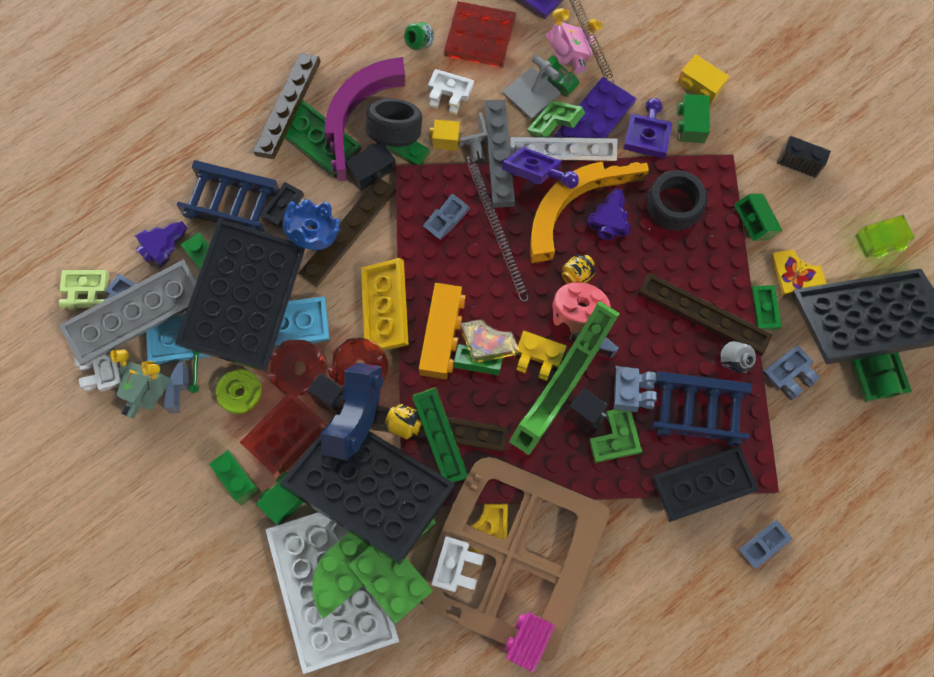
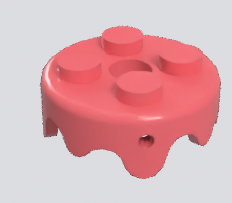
[552,282,611,333]

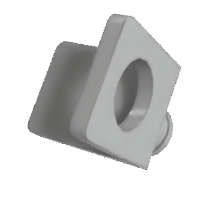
[458,112,488,163]

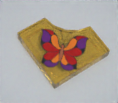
[461,319,519,363]

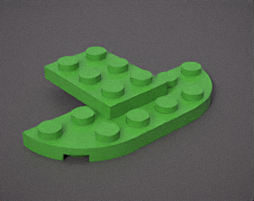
[312,519,436,625]

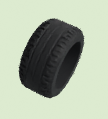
[366,98,423,147]
[646,170,707,231]

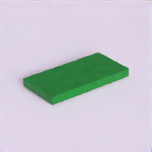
[285,100,362,177]

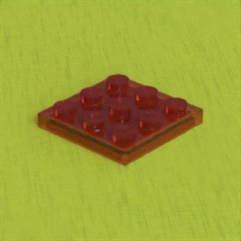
[444,1,516,68]

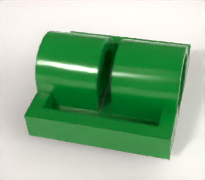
[850,352,912,403]

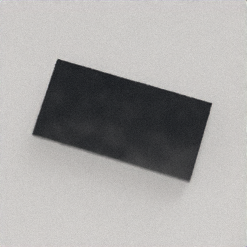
[651,446,759,523]

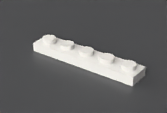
[510,137,618,161]

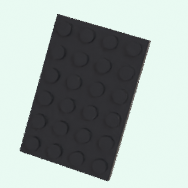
[175,219,305,372]
[792,268,934,365]
[280,412,455,565]

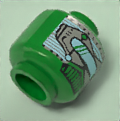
[404,22,434,50]

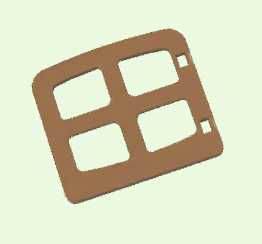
[422,457,610,662]

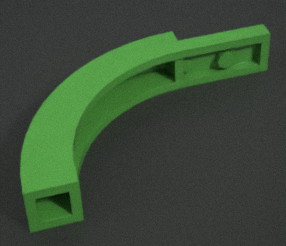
[509,301,620,455]

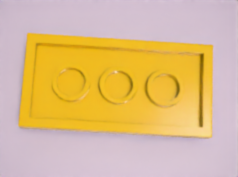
[361,258,409,353]

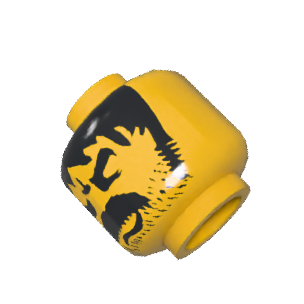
[562,254,595,284]
[385,404,422,439]

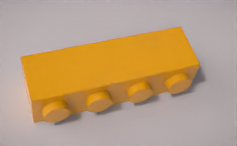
[419,283,466,379]

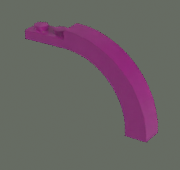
[325,57,405,181]

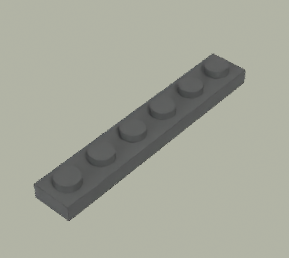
[485,100,515,208]

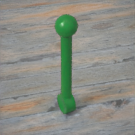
[189,351,200,393]

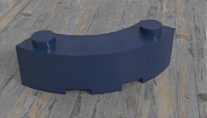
[321,363,383,460]

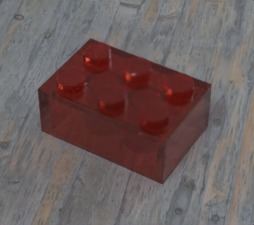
[240,391,326,478]

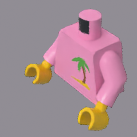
[546,8,603,73]

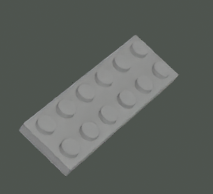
[59,260,196,366]

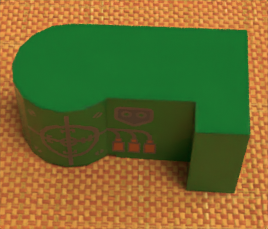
[545,55,579,97]

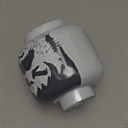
[720,341,756,374]

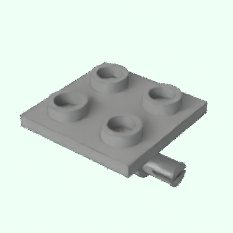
[502,54,561,120]

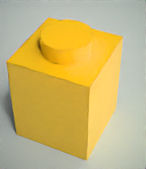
[429,120,460,151]

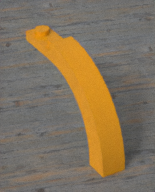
[530,162,649,263]

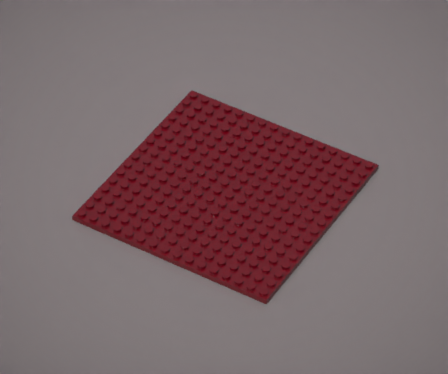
[396,154,779,506]

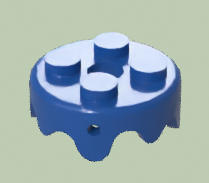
[282,199,340,250]

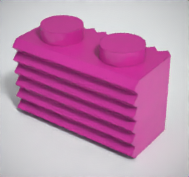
[504,611,555,673]

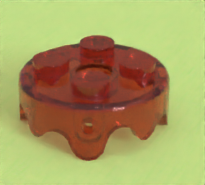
[328,338,389,387]
[268,339,328,397]

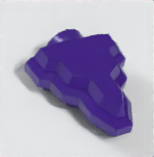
[586,188,630,240]
[135,221,187,267]

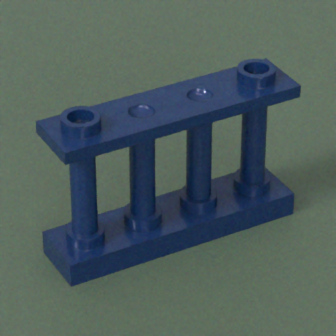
[177,160,279,232]
[650,371,752,446]

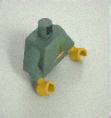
[110,349,171,419]

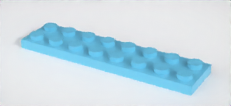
[146,296,330,364]

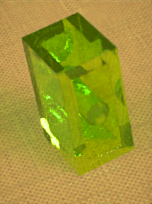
[855,215,915,258]

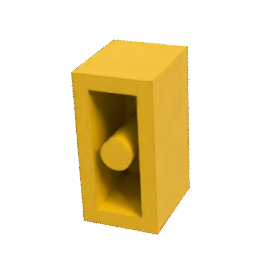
[677,54,730,104]

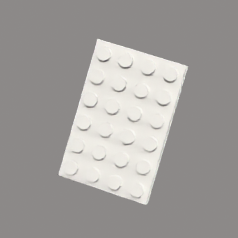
[265,512,400,674]

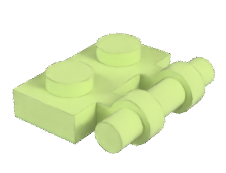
[59,270,109,310]

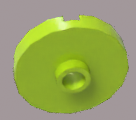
[216,369,263,415]

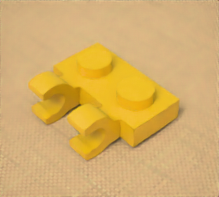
[515,331,566,381]

